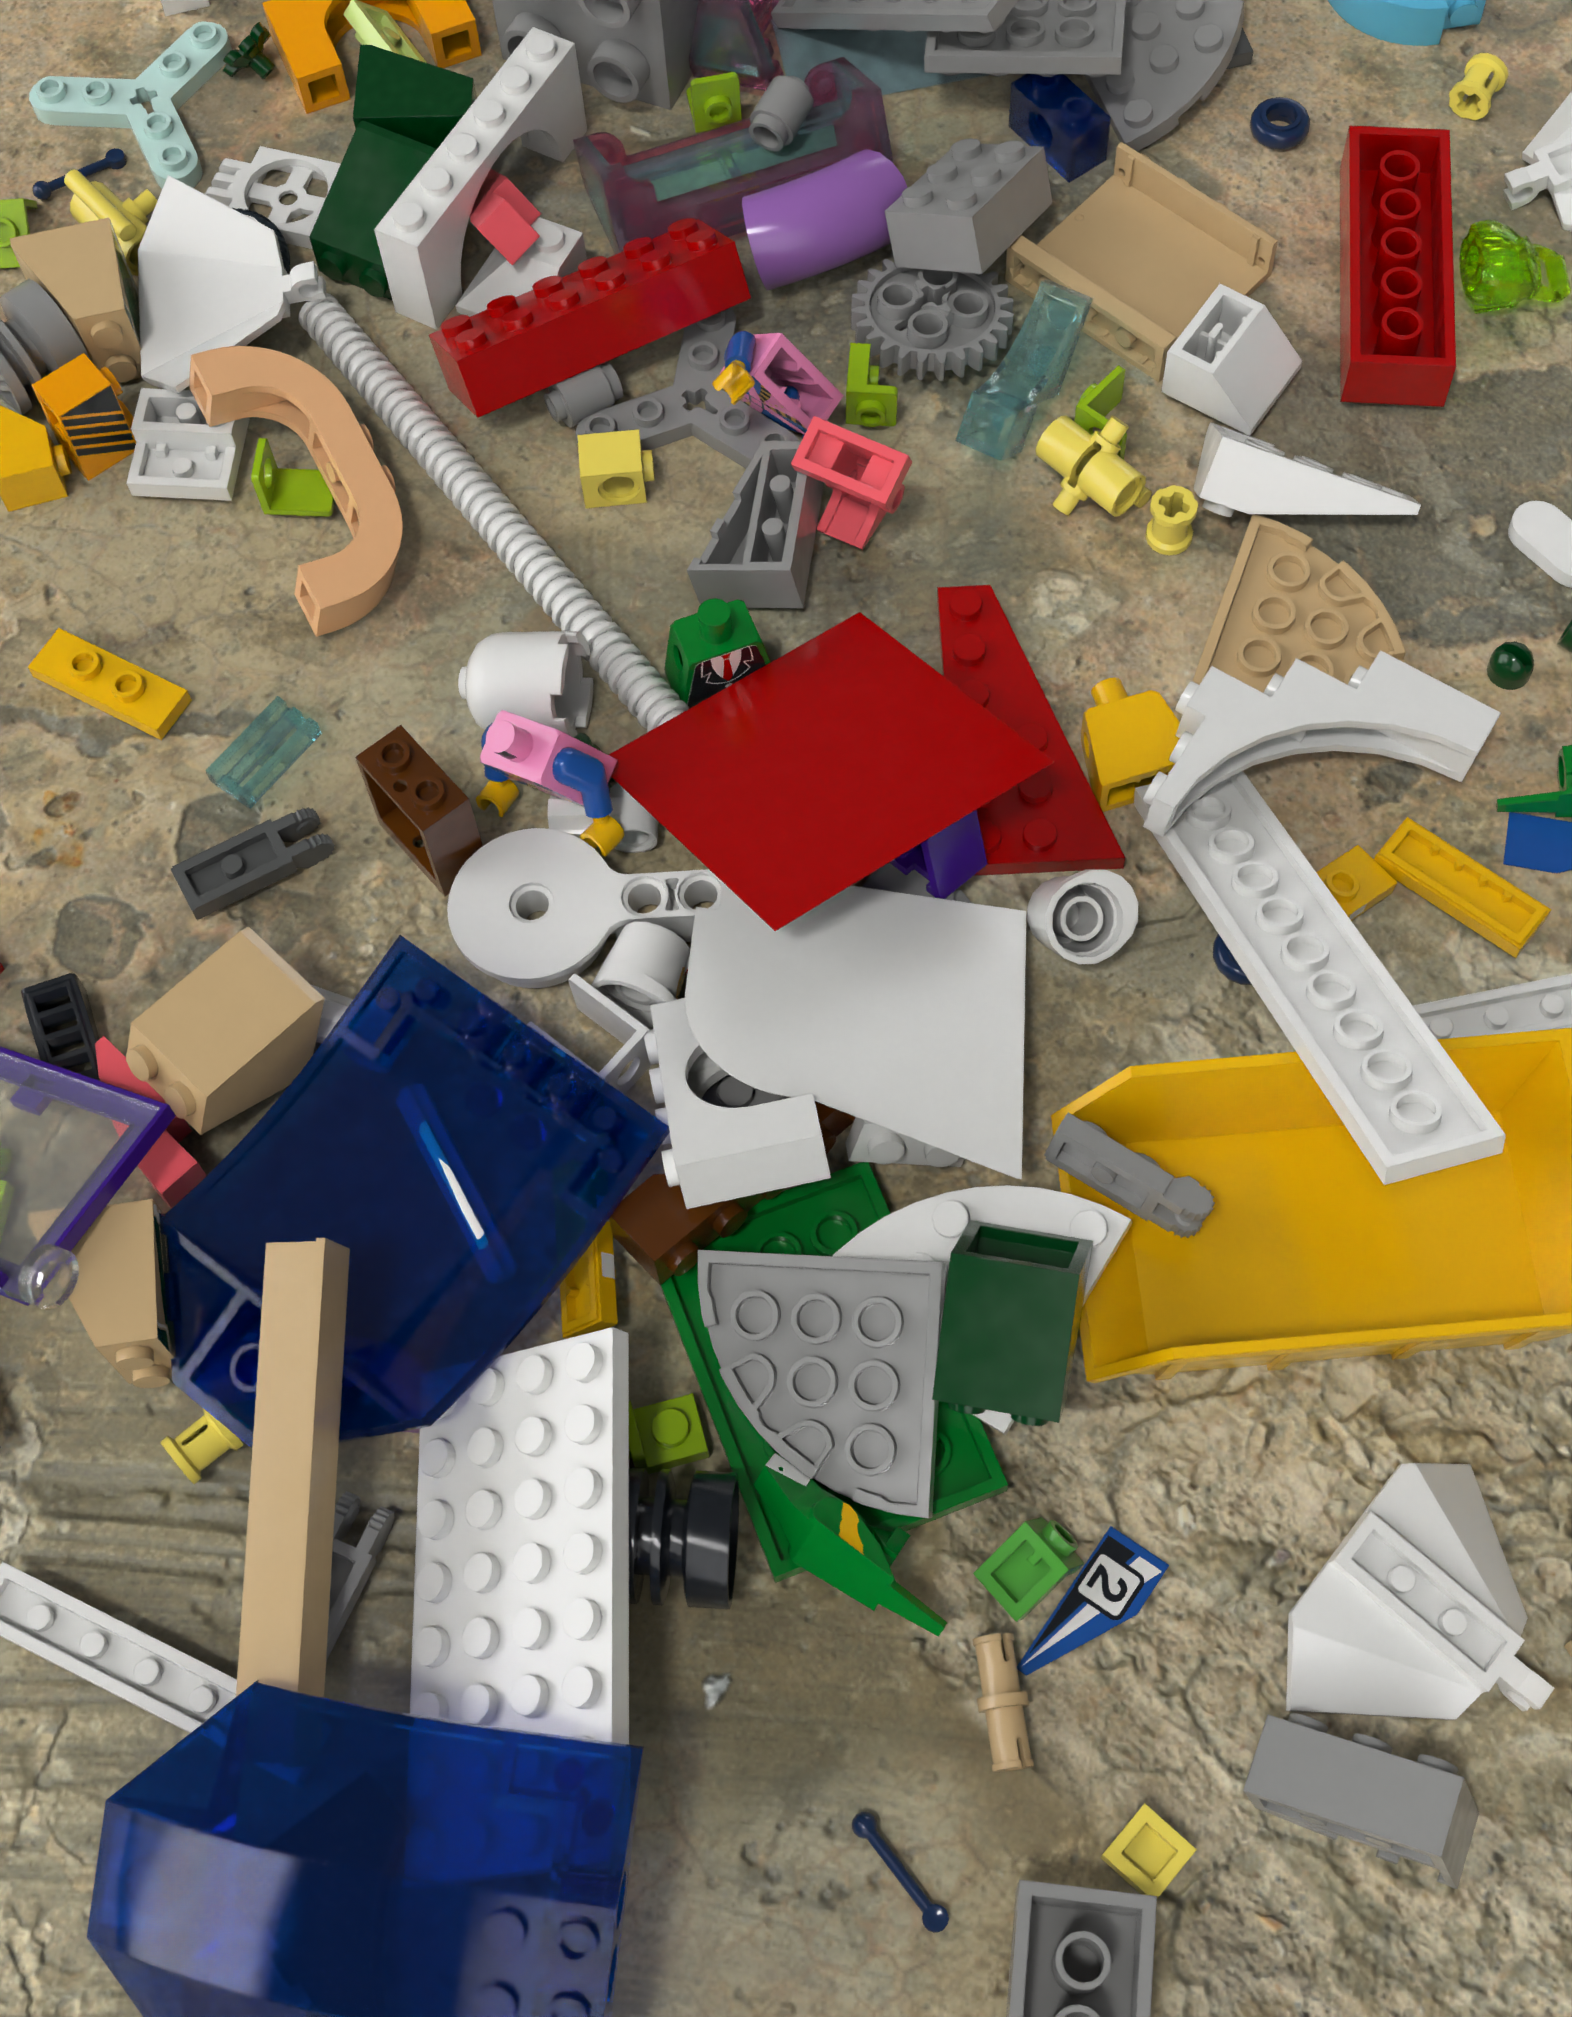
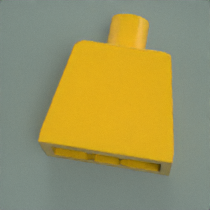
[1080,677,1180,812]

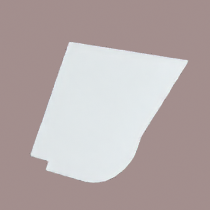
[685,882,1026,1179]

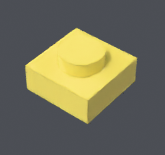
[1101,1803,1197,1898]

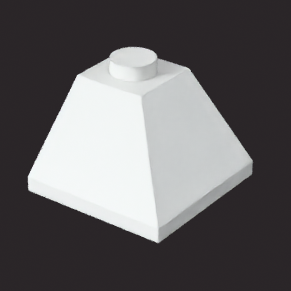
[455,217,587,317]

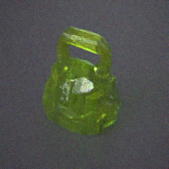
[1459,220,1571,314]

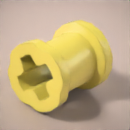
[1449,53,1508,120]
[1145,485,1198,556]
[160,1403,244,1484]

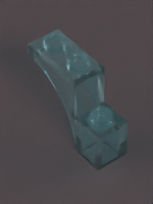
[955,279,1093,461]

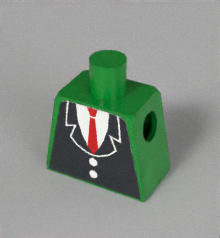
[664,598,771,709]

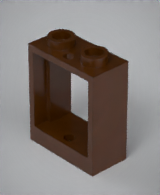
[355,725,483,896]

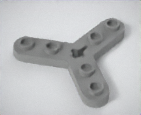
[575,308,799,469]

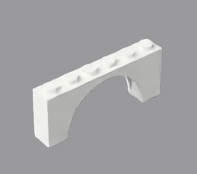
[374,27,587,330]

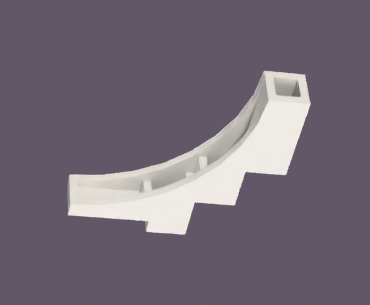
[1143,650,1501,837]

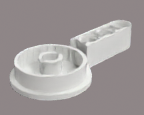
[447,828,722,988]

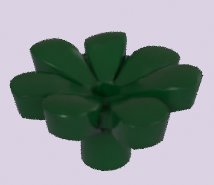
[223,22,275,79]

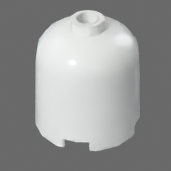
[458,631,593,737]

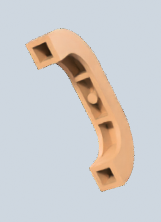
[189,346,403,637]

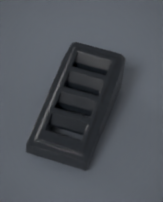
[21,973,100,1105]

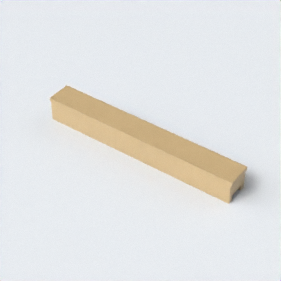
[231,1238,350,1768]

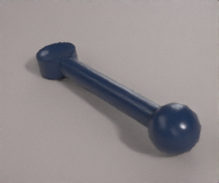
[32,148,127,200]
[852,1811,949,1933]

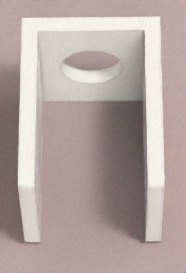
[524,973,651,1112]

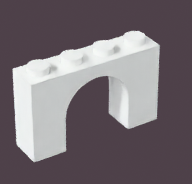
[644,998,831,1209]

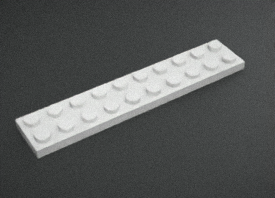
[1134,771,1506,1185]

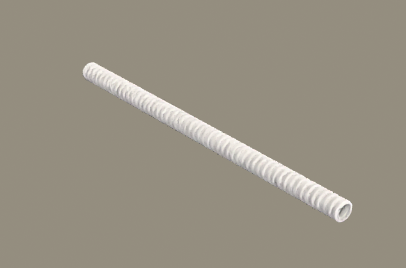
[298,293,689,732]

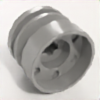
[0,278,91,415]

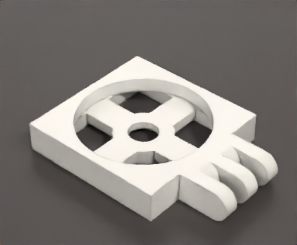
[205,146,341,249]

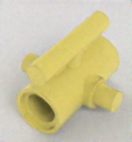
[64,169,157,276]
[1036,415,1152,517]

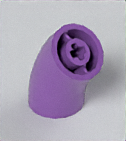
[742,149,908,291]

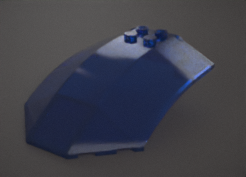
[159,935,670,1448]
[87,1680,644,2017]

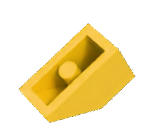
[0,405,72,512]

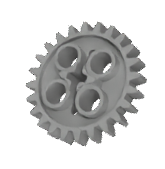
[851,259,1014,381]

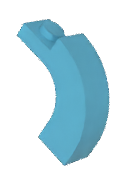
[1328,0,1486,46]

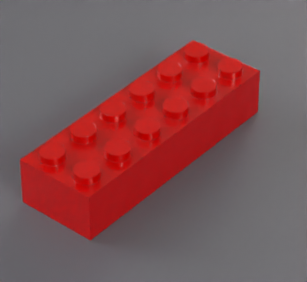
[1340,126,1456,407]
[429,218,751,418]

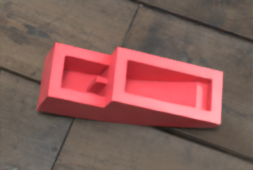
[470,169,541,265]
[95,1036,212,1215]

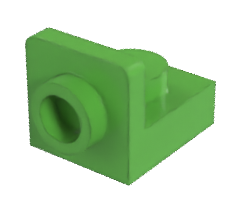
[973,1517,1084,1622]

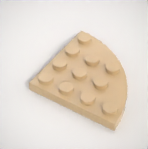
[1192,514,1406,693]

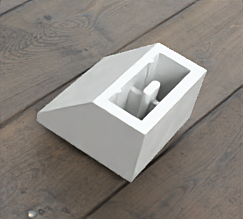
[1161,284,1302,436]

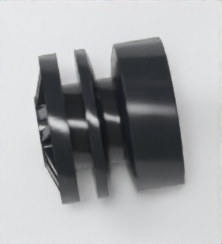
[629,1467,739,1609]

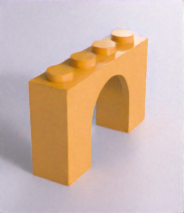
[262,0,482,114]

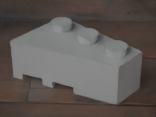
[687,441,824,608]
[1243,1713,1479,1889]

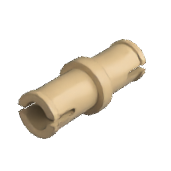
[972,1633,1034,1773]

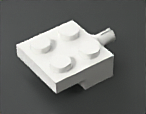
[126,388,250,501]

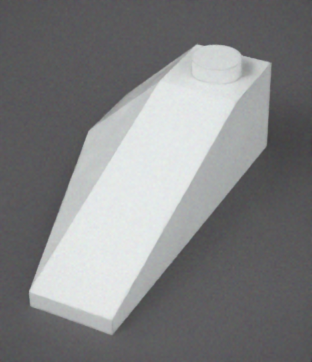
[1193,422,1421,517]

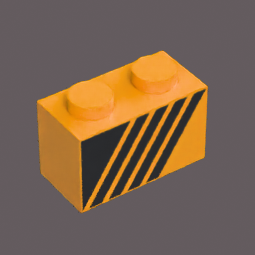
[31,353,136,481]

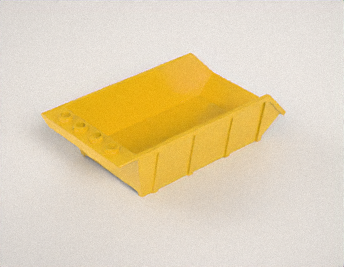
[1051,1028,1572,1383]

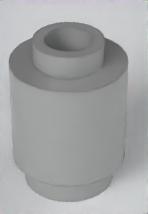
[749,76,814,151]
[544,361,623,428]

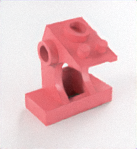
[791,416,912,550]

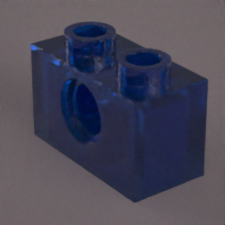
[1008,74,1111,183]

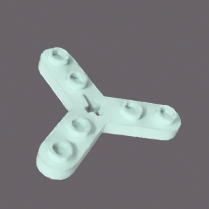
[29,21,232,189]

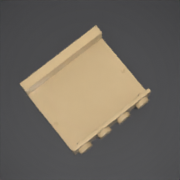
[1005,142,1278,382]

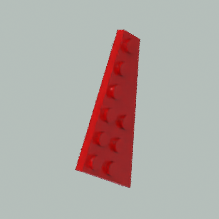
[937,585,1125,876]

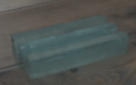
[205,696,322,809]

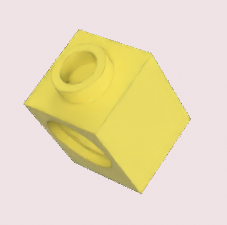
[577,429,655,508]

